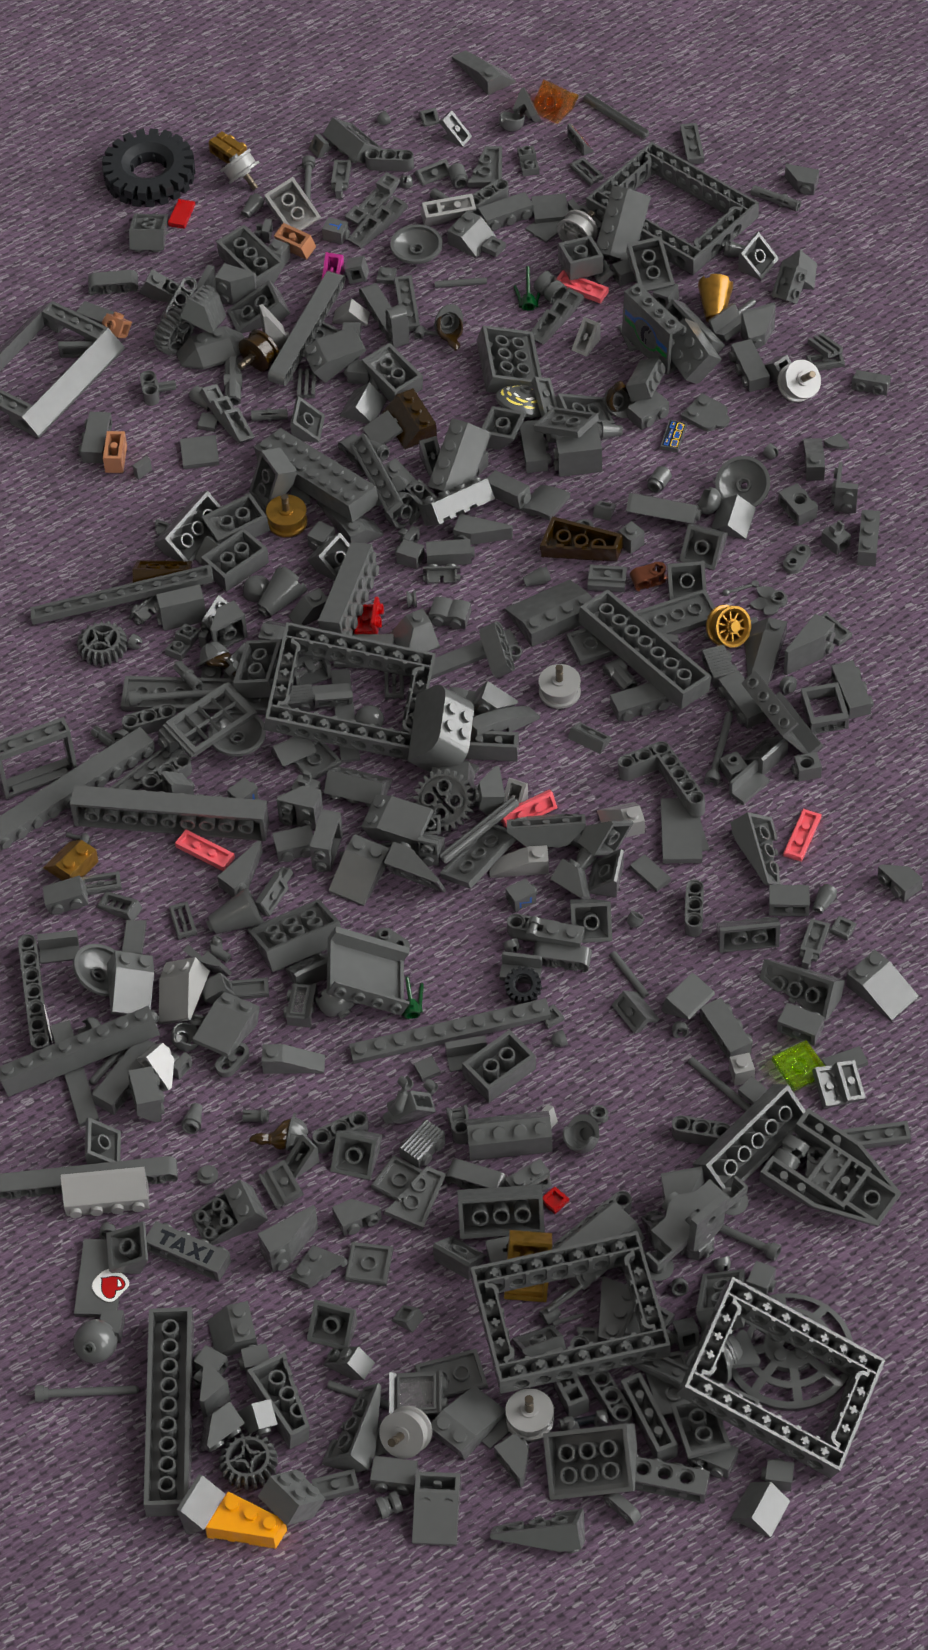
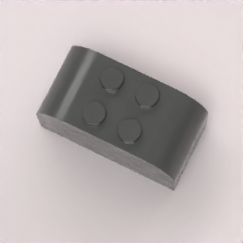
[408,685,474,772]

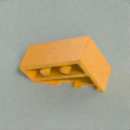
[205,1492,287,1549]

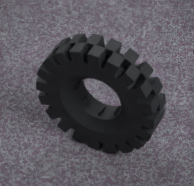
[102,128,195,207]

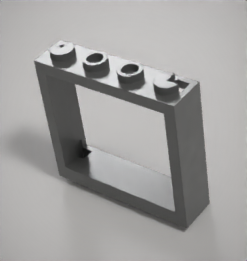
[0,717,77,799]

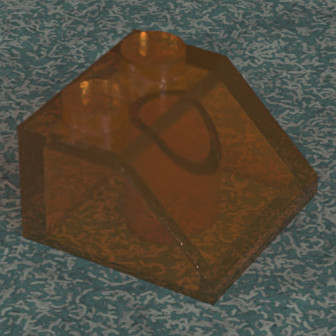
[533,79,579,124]

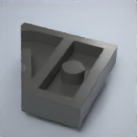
[290,1245,348,1289]

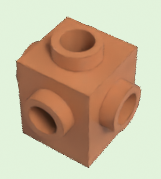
[102,312,132,338]

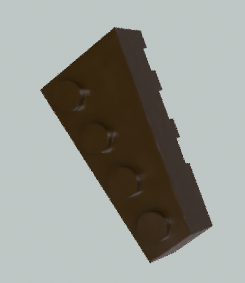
[540,516,623,561]

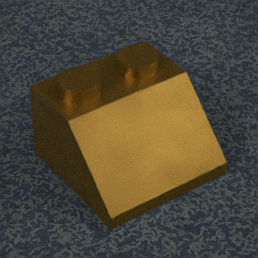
[43,840,99,881]

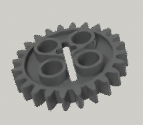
[413,769,475,832]

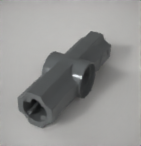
[224,356,243,405]

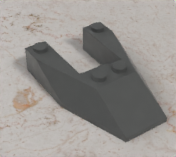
[759,1108,901,1227]

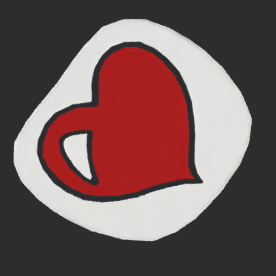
[92,1269,129,1302]

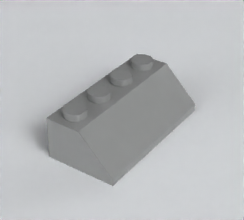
[61,1167,150,1218]

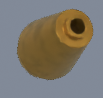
[698,274,733,323]

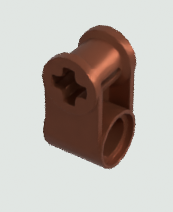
[629,561,667,591]

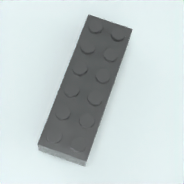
[318,542,379,636]
[693,1084,805,1190]

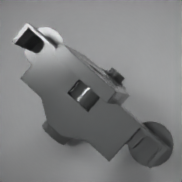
[646,1176,748,1281]

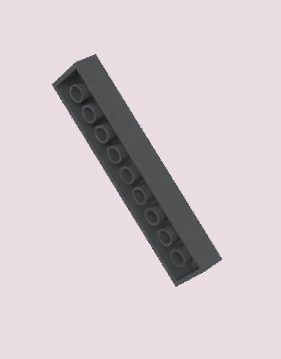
[70,785,269,841]
[144,1307,194,1517]

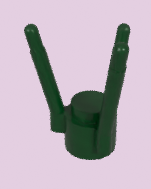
[513,266,541,311]
[401,977,424,1019]

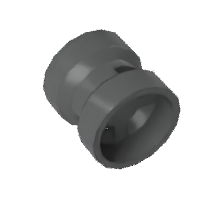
[374,1491,403,1519]

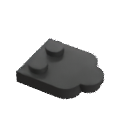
[681,393,730,431]

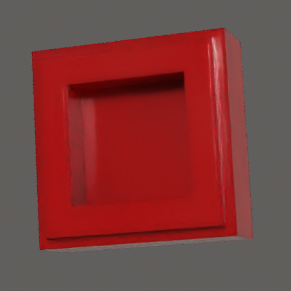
[543,1186,570,1214]

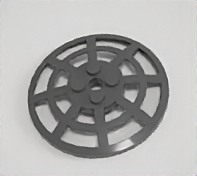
[731,1293,853,1411]

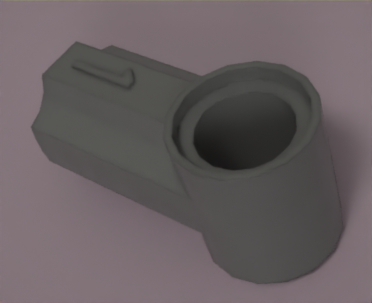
[602,657,637,691]

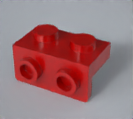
[354,597,384,634]

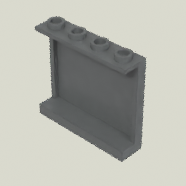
[327,926,409,1015]

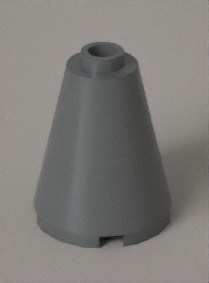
[257,566,307,617]
[206,887,264,934]

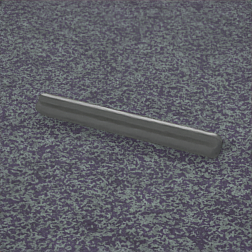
[583,93,649,139]
[439,797,519,863]

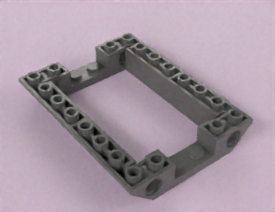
[0,301,125,438]

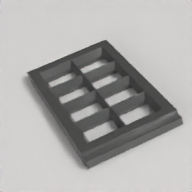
[162,682,257,758]

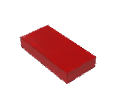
[168,199,195,229]

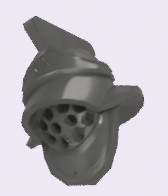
[685,1329,760,1384]

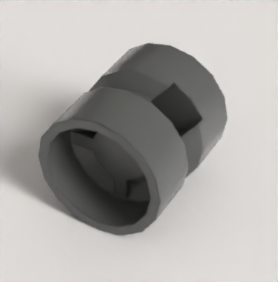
[534,271,567,304]
[773,1133,810,1171]

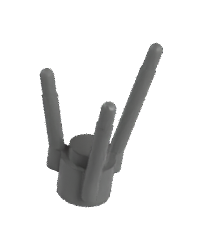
[539,1284,584,1327]

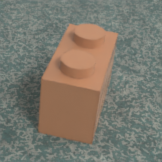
[274,223,316,260]
[103,431,127,473]

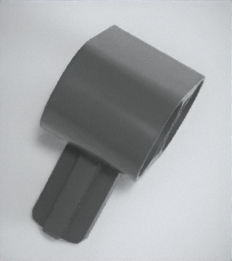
[140,370,176,406]

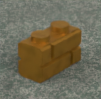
[208,131,247,164]

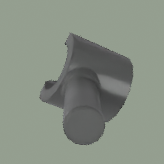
[414,326,439,339]
[66,832,91,845]

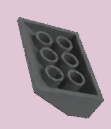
[476,325,542,393]
[505,579,593,647]
[247,899,341,972]
[543,1424,637,1500]

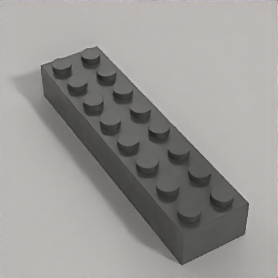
[254,428,380,522]
[579,590,711,709]

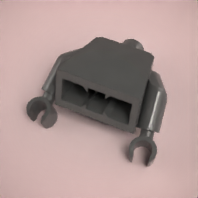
[383,1076,438,1125]

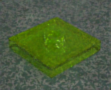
[771,1040,825,1092]

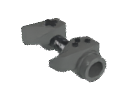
[559,1409,609,1431]

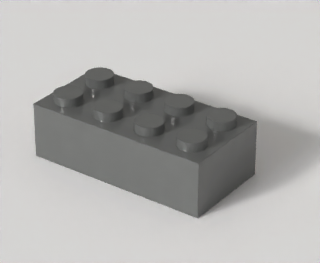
[457,1185,545,1239]

